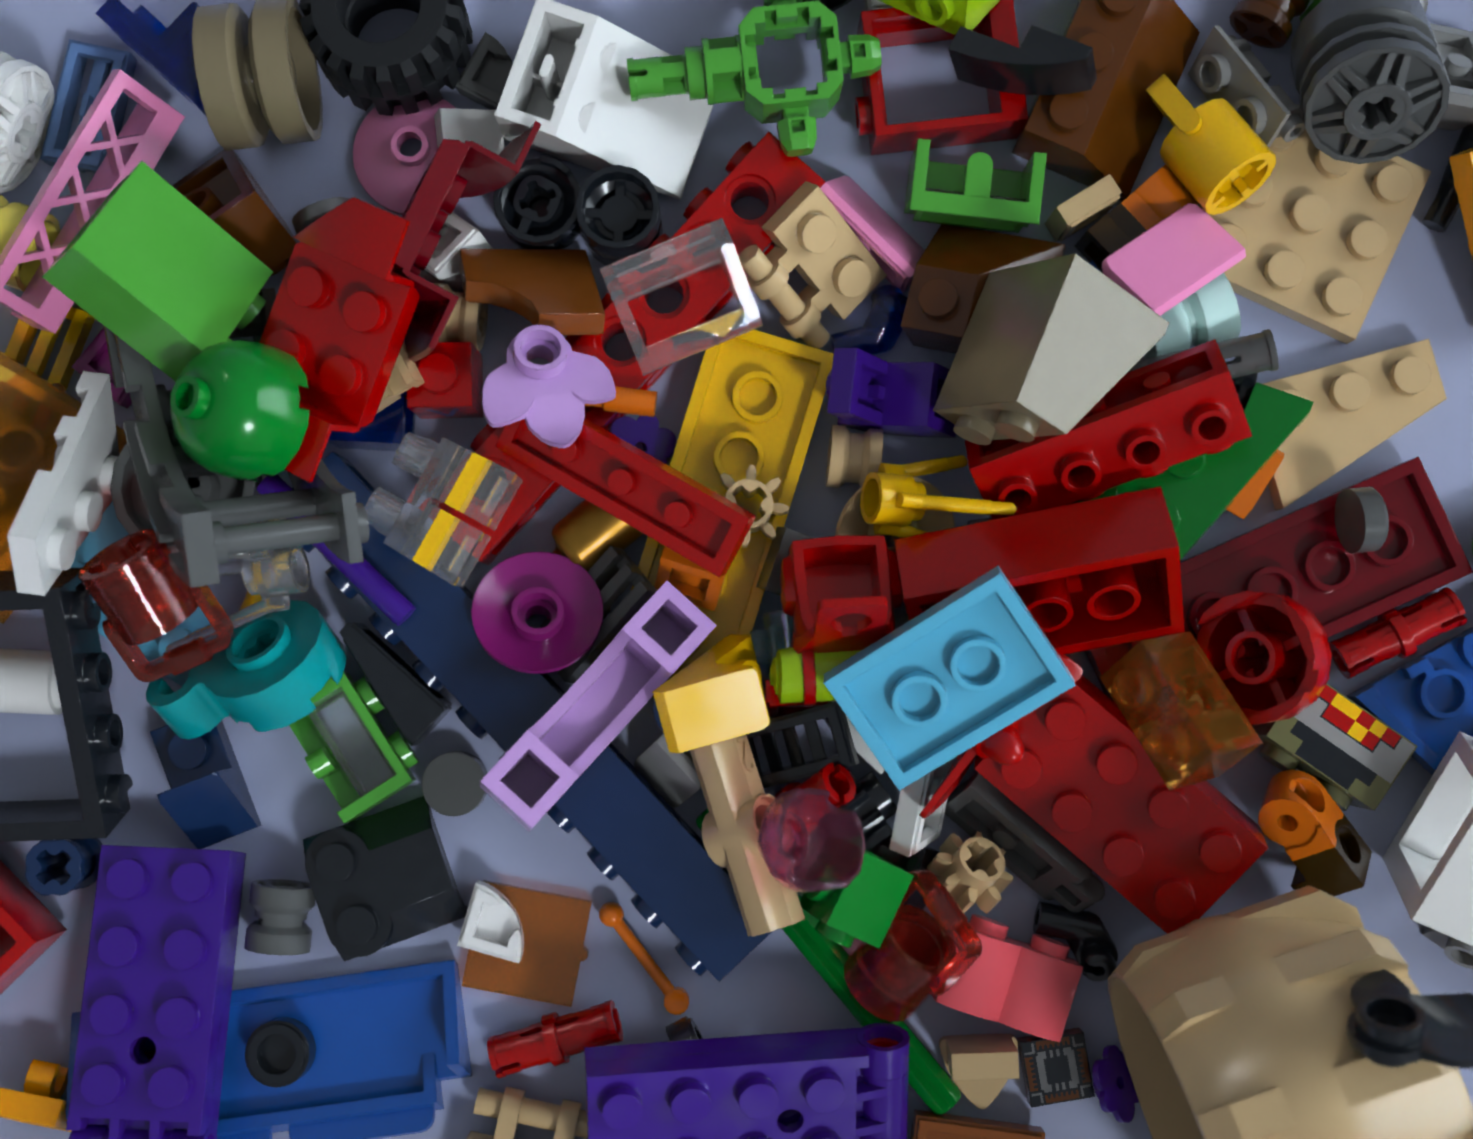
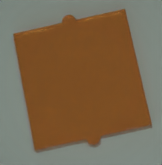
[462,880,592,1007]

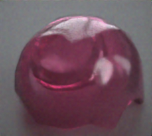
[758,788,866,893]

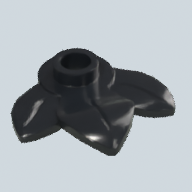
[1346,970,1473,1069]

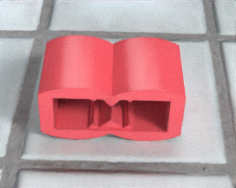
[929,914,1083,1042]

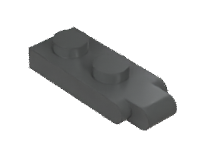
[945,772,1105,913]

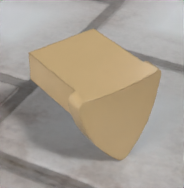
[939,1034,1020,1110]

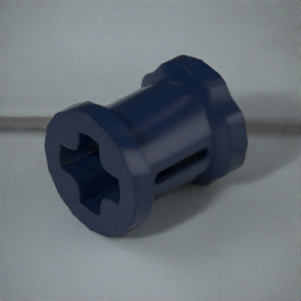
[25,838,102,896]

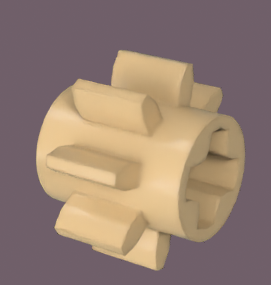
[721,464,789,548]
[927,831,1013,916]

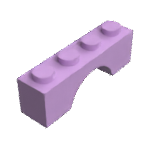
[480,580,717,832]

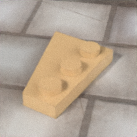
[1263,339,1447,511]

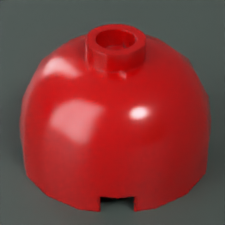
[1188,591,1332,725]

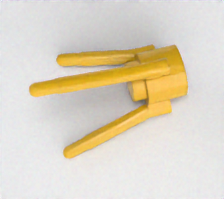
[860,455,1017,538]

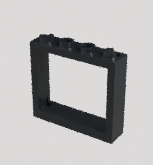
[0,567,133,842]

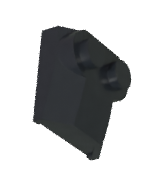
[303,796,468,962]

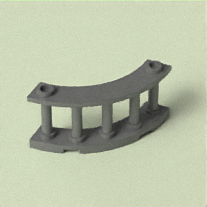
[104,288,369,588]

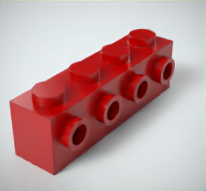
[965,339,1252,519]

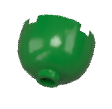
[170,340,310,482]

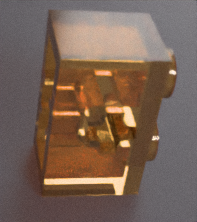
[1100,631,1263,791]

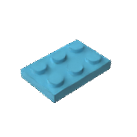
[823,565,1076,791]

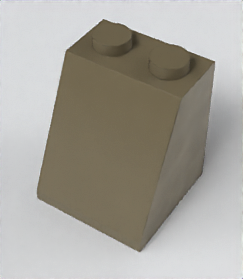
[933,253,1169,445]

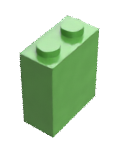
[42,161,273,382]

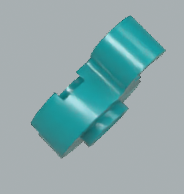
[145,600,347,740]

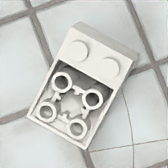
[494,0,714,200]

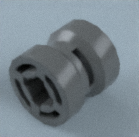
[244,879,316,955]

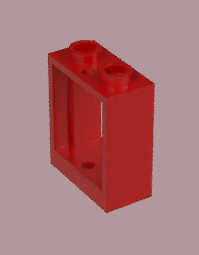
[855,0,1028,155]

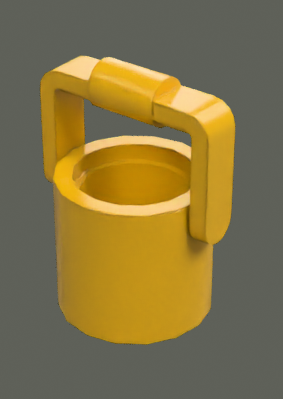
[1145,74,1276,215]

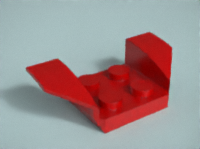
[259,197,420,482]

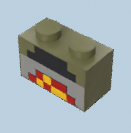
[1246,683,1418,811]

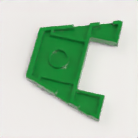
[1067,382,1314,561]

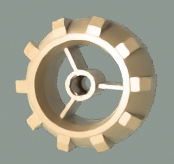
[1108,885,1473,1139]

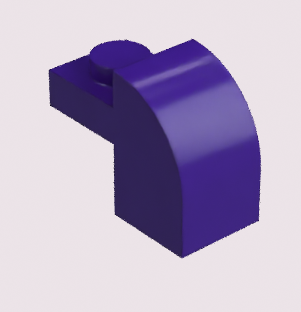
[826,348,956,438]

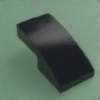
[948,25,1097,95]

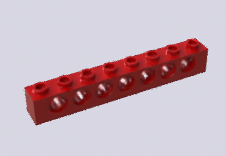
[422,131,826,565]

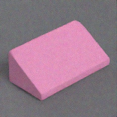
[820,176,925,292]
[1102,203,1246,316]

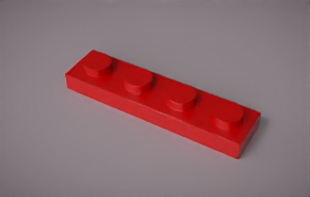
[495,418,756,577]

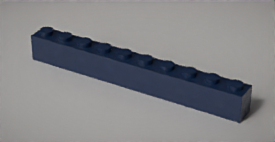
[292,451,771,982]

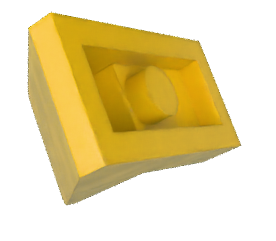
[653,634,770,753]

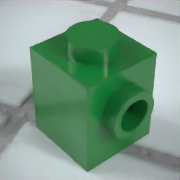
[800,834,914,949]

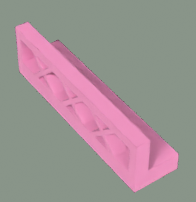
[0,69,185,334]

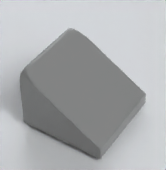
[634,733,701,808]

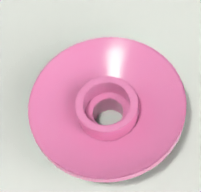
[353,99,456,215]

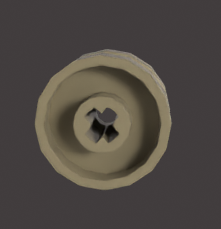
[192,0,323,151]

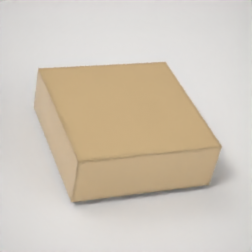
[1044,174,1122,242]

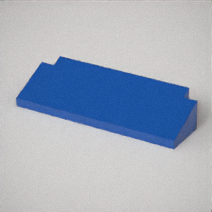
[66,960,472,1139]

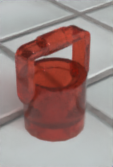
[78,528,234,682]
[844,869,982,1022]

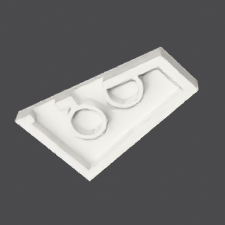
[7,371,120,596]

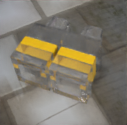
[365,432,523,588]

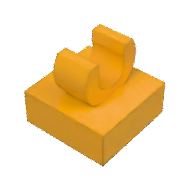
[0,1059,72,1132]

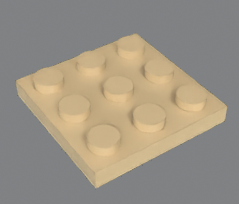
[1203,129,1431,344]

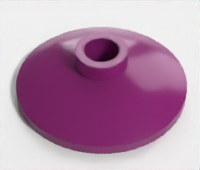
[471,552,603,674]

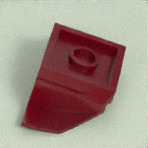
[392,121,541,362]

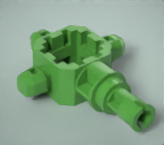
[627,0,882,157]

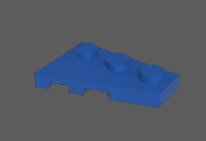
[1346,627,1473,775]

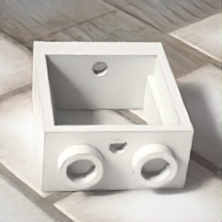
[1382,731,1473,946]

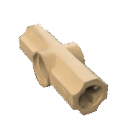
[690,735,805,937]

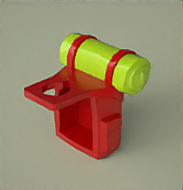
[770,535,902,706]

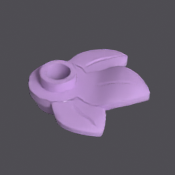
[482,325,616,448]

